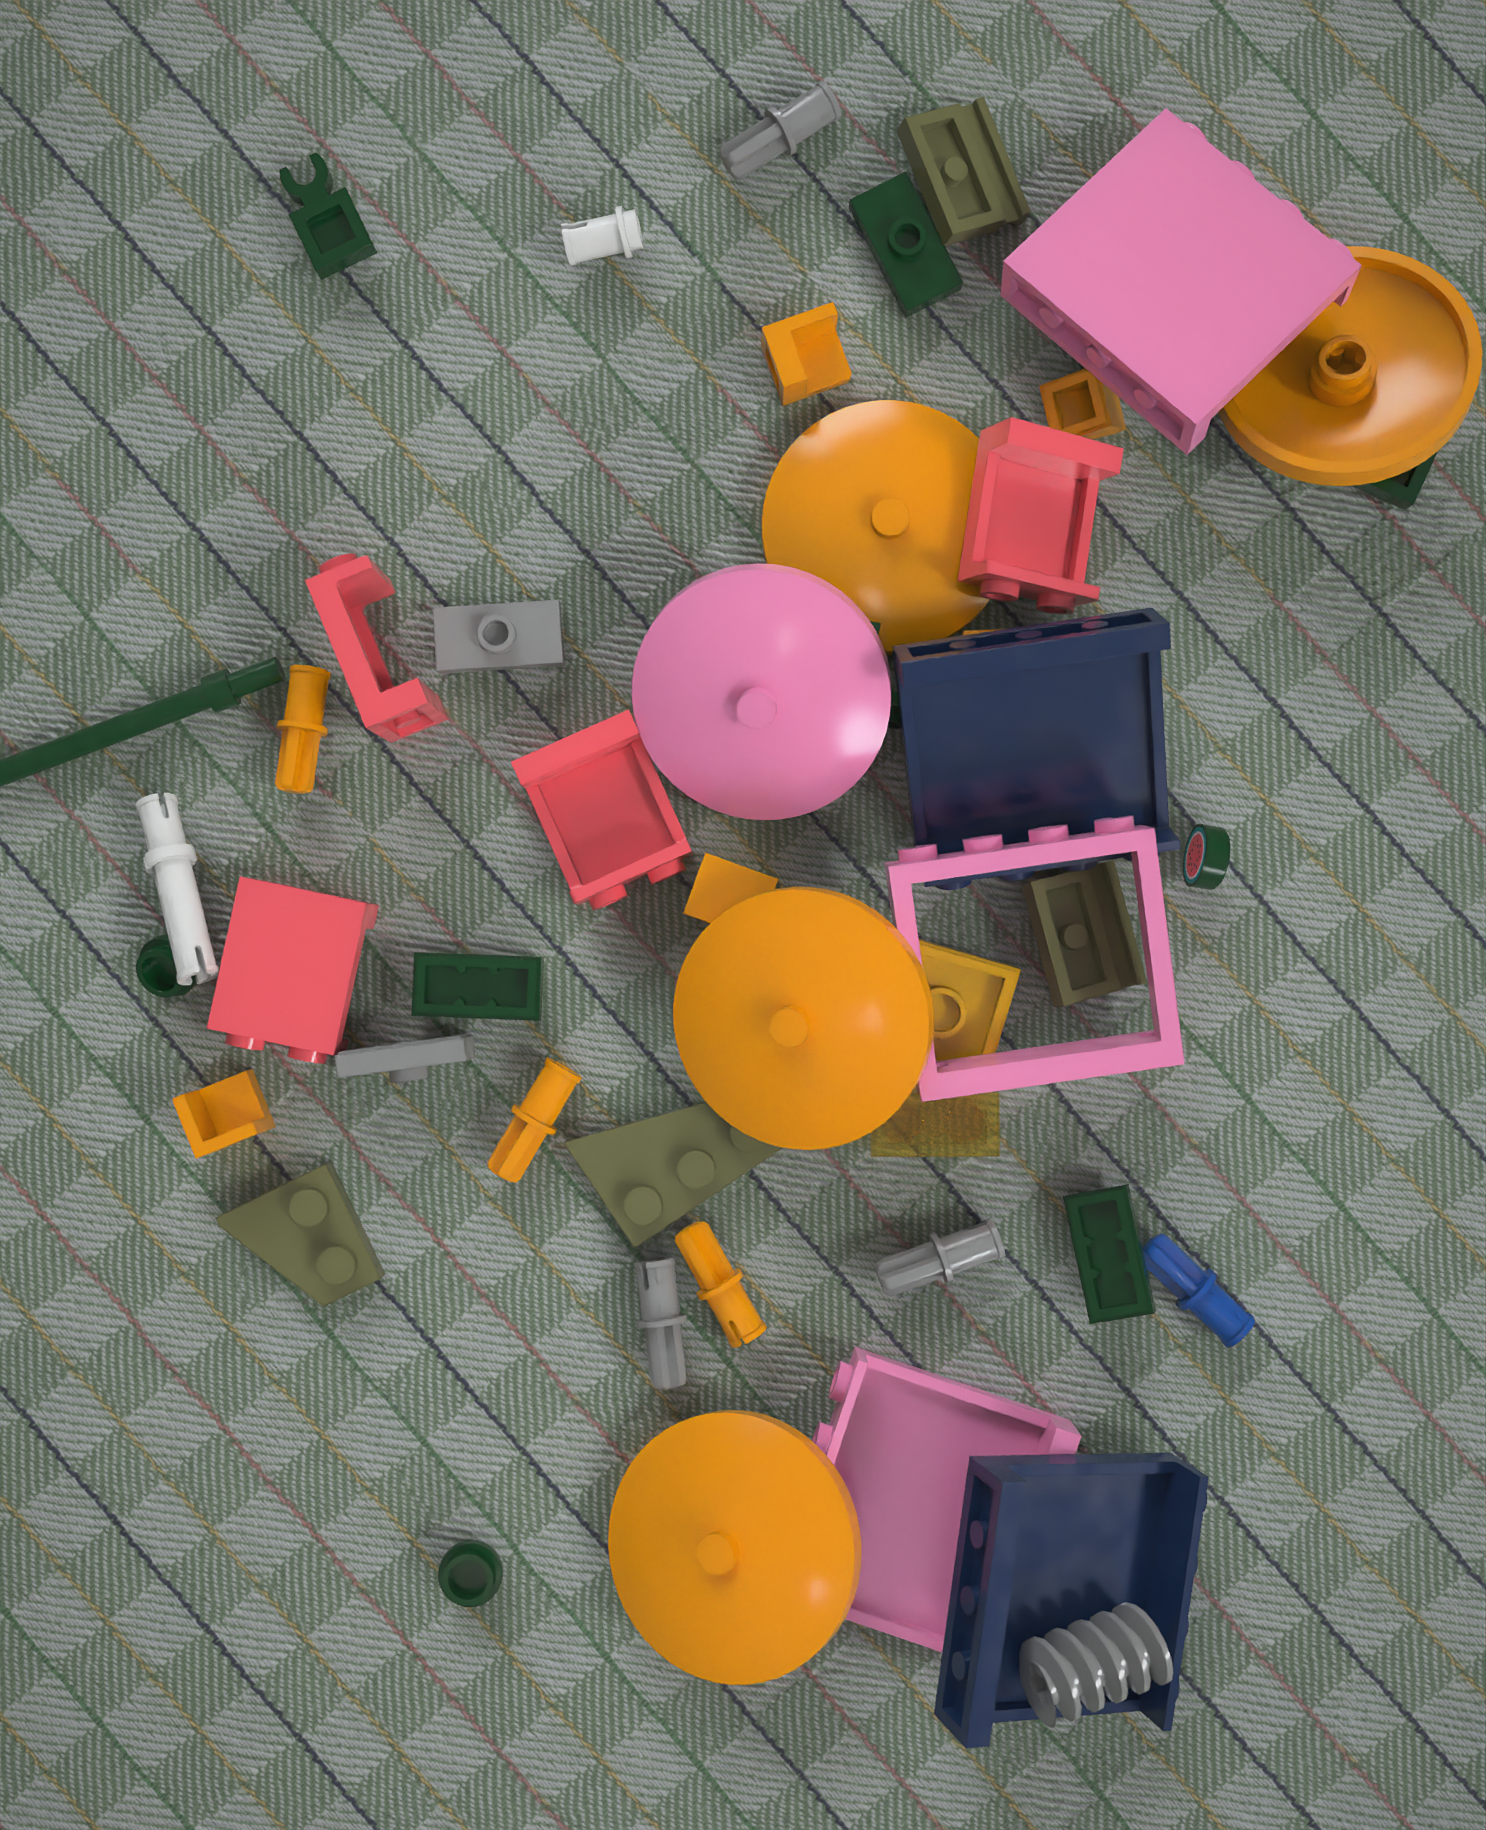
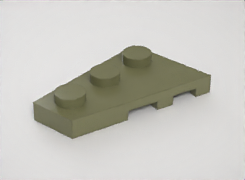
[564,1101,783,1248]

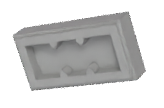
[433,599,565,674]
[335,1033,476,1083]

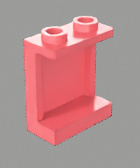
[957,417,1124,615]
[305,553,449,743]
[511,709,694,911]
[207,876,379,1064]

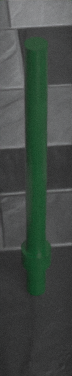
[0,657,286,787]

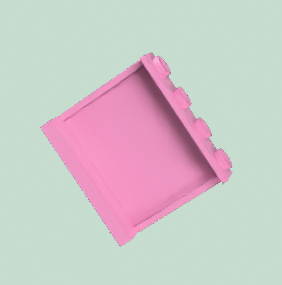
[1000,108,1362,455]
[812,1347,1081,1652]

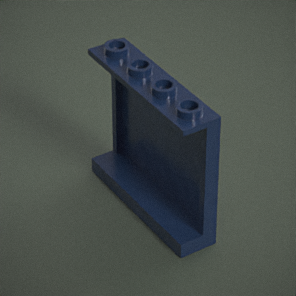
[892,607,1181,890]
[934,1452,1209,1748]

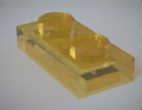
[870,1091,1000,1157]

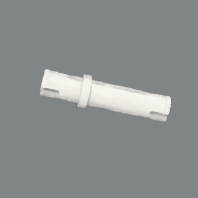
[135,793,219,985]

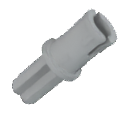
[719,81,842,180]
[876,1218,1005,1296]
[634,1257,687,1389]

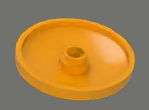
[1218,246,1483,486]
[761,400,990,655]
[673,886,934,1150]
[608,1410,862,1685]

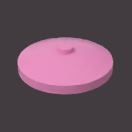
[632,563,892,820]

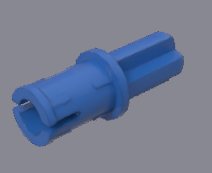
[1143,1233,1255,1348]

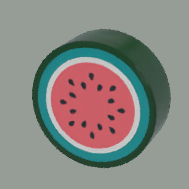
[1183,824,1230,890]

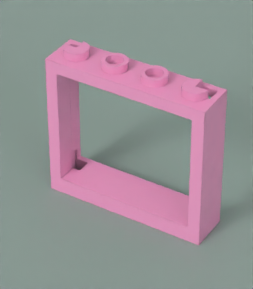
[884,815,1185,1102]

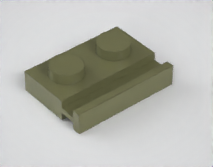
[897,97,1031,246]
[1021,860,1147,1007]

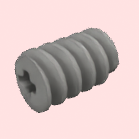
[1019,1602,1173,1729]

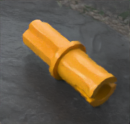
[275,665,331,794]
[487,1057,582,1183]
[675,1221,767,1348]

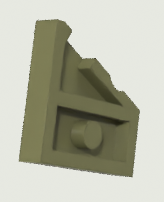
[215,1161,386,1307]

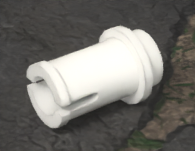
[561,206,644,266]

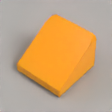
[1039,368,1126,439]

